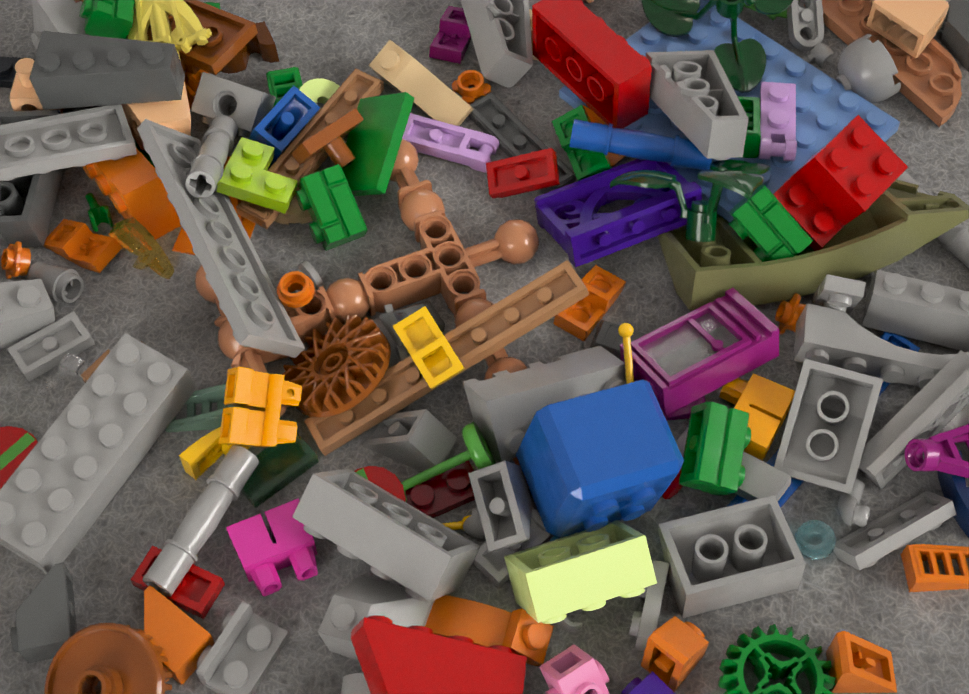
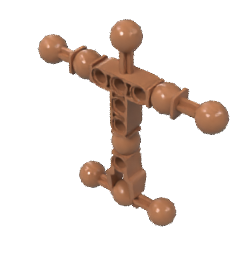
[195,139,539,417]

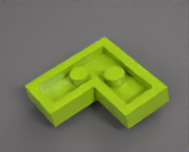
[216,137,298,214]

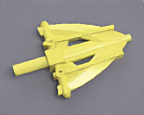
[127,0,212,61]

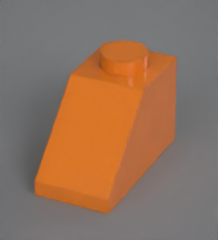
[144,585,215,685]
[641,616,709,692]

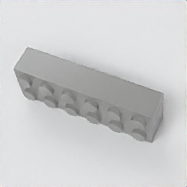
[0,333,196,573]

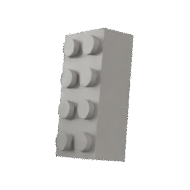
[293,468,480,602]

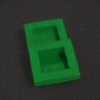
[552,105,612,181]

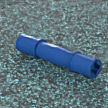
[569,119,712,171]

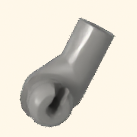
[838,479,870,527]

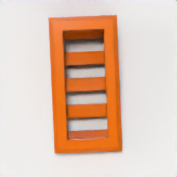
[901,544,969,592]

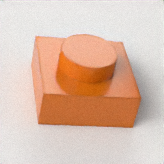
[502,609,554,666]

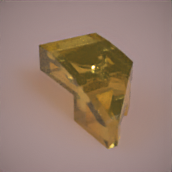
[108,216,175,280]

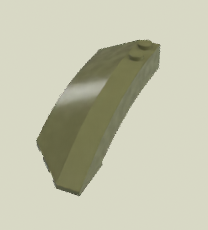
[658,180,969,311]

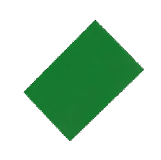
[342,92,414,196]

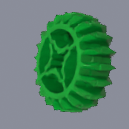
[718,624,836,694]

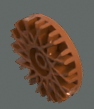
[282,314,391,418]
[44,623,172,694]

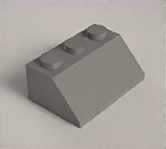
[862,270,969,352]
[658,495,806,619]

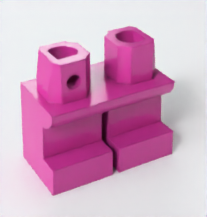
[226,498,318,597]

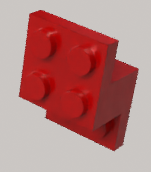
[773,115,908,251]

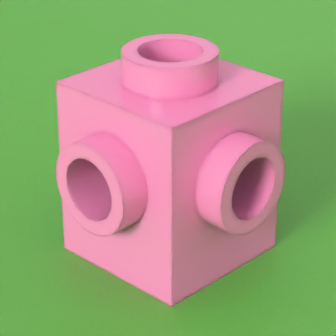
[539,644,610,694]

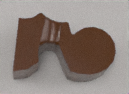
[221,21,279,74]

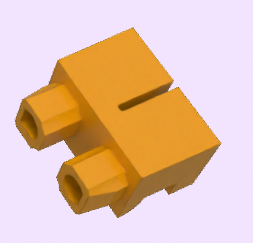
[219,366,302,448]
[719,373,795,461]

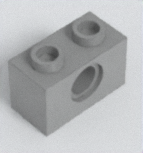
[191,72,276,138]

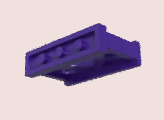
[534,159,702,268]

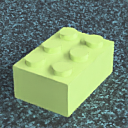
[504,520,657,624]

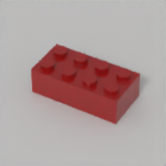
[532,0,652,129]

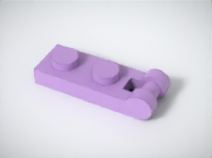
[758,82,797,161]
[402,113,500,173]

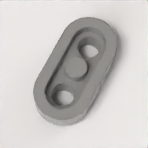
[787,0,824,51]

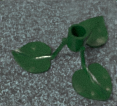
[641,0,793,93]
[610,160,770,242]

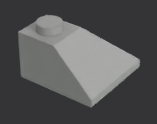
[318,576,435,660]

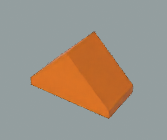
[826,631,897,693]

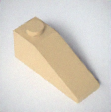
[369,40,474,126]

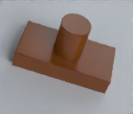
[292,108,364,168]

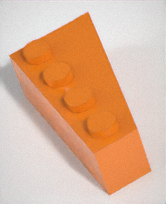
[82,148,181,245]

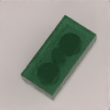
[241,433,319,508]

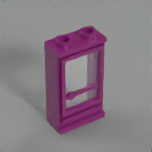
[619,288,779,416]

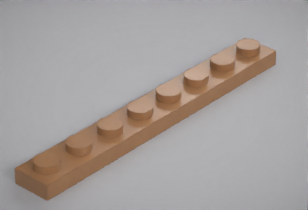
[304,260,589,456]

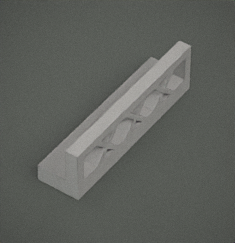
[858,350,969,490]

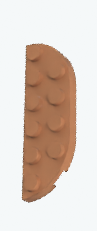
[804,0,962,127]

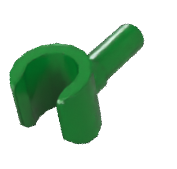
[85,193,114,232]

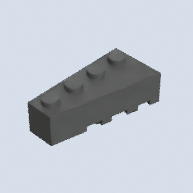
[30,31,185,110]
[0,110,65,247]

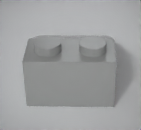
[774,358,883,494]

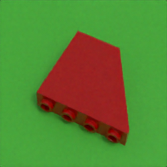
[351,615,527,694]

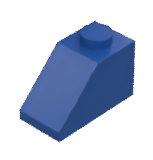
[248,86,321,168]

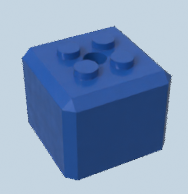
[516,379,684,538]

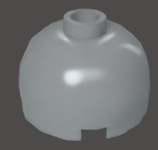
[835,34,901,103]

